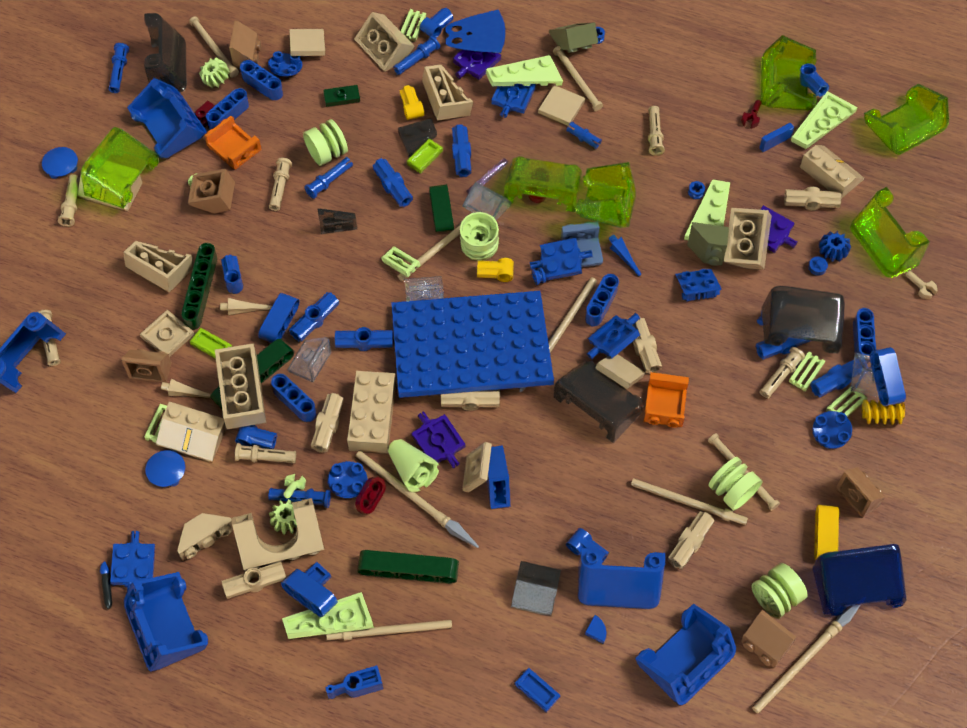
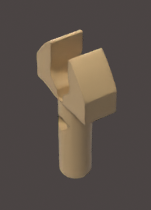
[906,271,937,299]

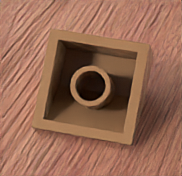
[229,21,261,70]
[188,169,235,213]
[121,349,172,383]
[836,467,885,518]
[741,610,797,668]

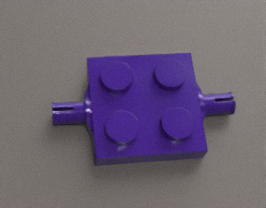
[453,49,501,80]
[760,205,798,253]
[411,412,466,468]

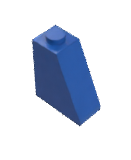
[487,446,511,509]

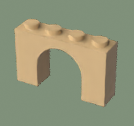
[232,498,324,570]

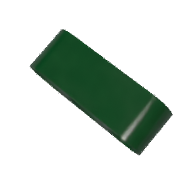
[429,184,454,232]

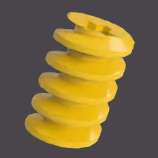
[861,399,905,425]

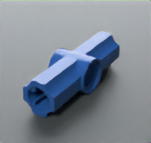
[452,124,471,177]
[373,158,413,207]
[289,292,339,342]
[755,324,814,359]
[335,327,393,351]
[810,357,868,398]

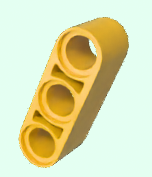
[814,504,839,562]

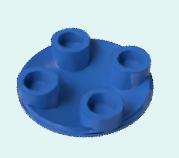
[268,51,302,76]
[42,147,78,179]
[812,411,852,449]
[145,450,185,487]
[328,461,368,498]

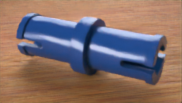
[566,121,602,149]

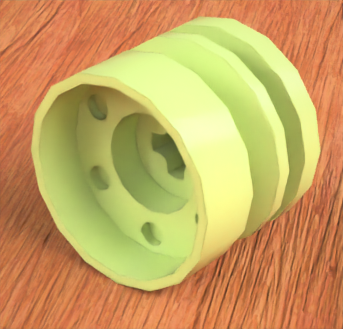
[303,119,348,166]
[460,212,499,261]
[708,457,763,511]
[751,563,808,619]

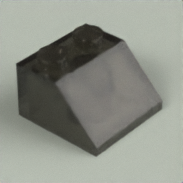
[511,561,561,617]

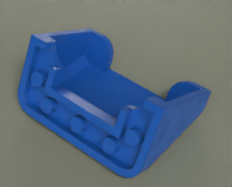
[127,78,207,158]
[0,312,66,393]
[578,548,665,609]
[124,572,208,672]
[635,604,736,705]

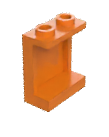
[205,116,262,170]
[644,372,689,428]

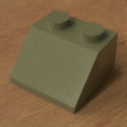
[549,22,598,53]
[687,222,729,266]

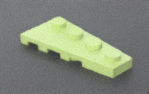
[791,91,858,149]
[282,592,374,639]

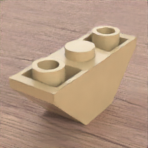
[177,513,233,561]

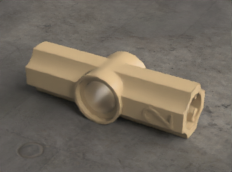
[784,187,841,211]
[632,317,662,374]
[441,389,500,411]
[311,393,344,453]
[668,511,715,569]
[222,561,286,599]

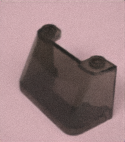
[144,13,187,92]
[761,286,845,354]
[553,361,643,443]

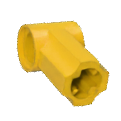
[399,85,424,120]
[477,258,514,282]

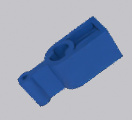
[325,665,383,699]

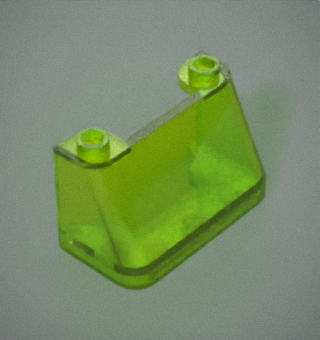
[761,35,817,111]
[864,84,949,155]
[81,127,159,209]
[504,156,582,212]
[575,162,636,228]
[850,187,930,278]

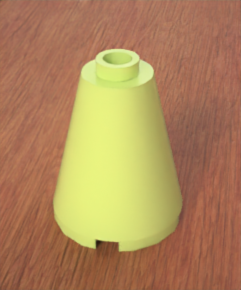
[388,439,439,492]

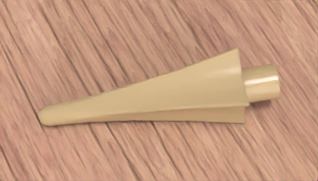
[220,298,272,315]
[161,379,211,399]

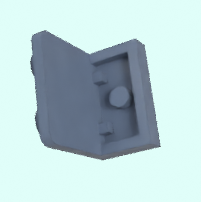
[561,222,603,267]

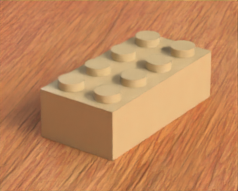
[215,343,266,429]
[347,371,396,454]

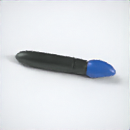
[100,561,112,609]

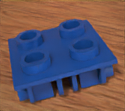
[675,269,721,301]

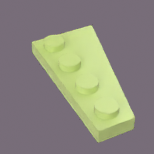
[486,55,563,86]
[684,180,730,240]

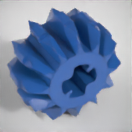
[819,230,851,262]

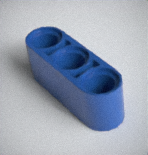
[240,60,283,100]
[206,88,249,130]
[585,274,619,327]
[258,293,300,343]
[853,308,876,365]
[870,347,906,406]
[271,374,316,422]
[281,569,338,617]

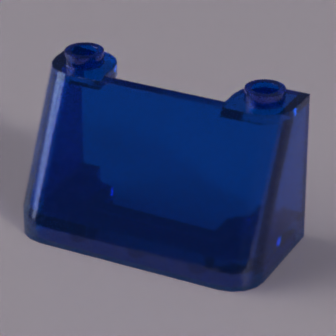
[812,544,907,616]

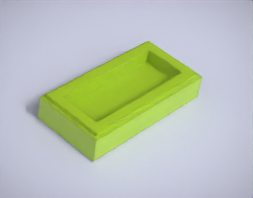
[407,139,443,174]
[190,328,232,359]

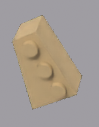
[422,65,473,120]
[123,241,193,292]

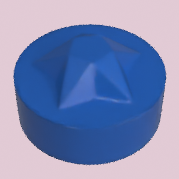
[808,257,828,276]

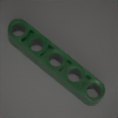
[182,243,217,330]
[210,338,294,409]
[357,550,459,584]

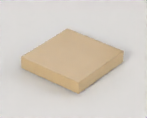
[289,29,325,56]
[538,85,585,126]
[140,310,194,357]
[596,354,645,389]
[462,442,492,493]

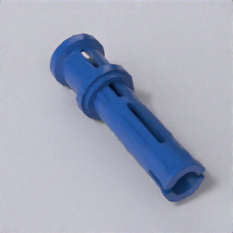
[393,36,440,75]
[108,43,129,93]
[304,157,353,199]
[268,488,331,508]

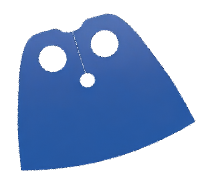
[446,10,506,53]

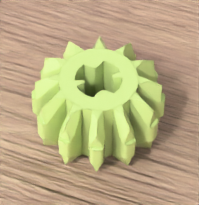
[199,58,230,88]
[269,499,297,535]

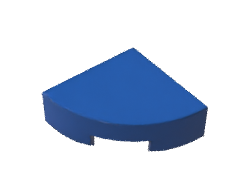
[585,615,606,644]

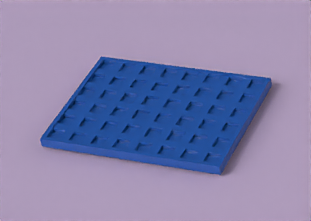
[391,291,554,398]

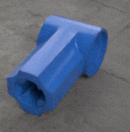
[420,8,453,38]
[800,64,829,97]
[221,255,243,294]
[235,425,277,449]
[566,528,609,563]

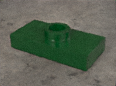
[323,85,360,107]

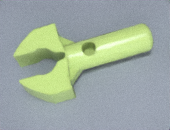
[284,474,306,498]

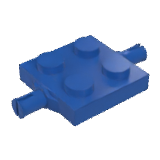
[491,84,536,118]
[530,238,593,281]
[587,313,640,359]
[110,531,155,592]

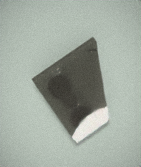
[398,118,437,158]
[317,208,357,234]

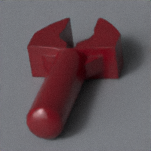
[741,100,762,129]

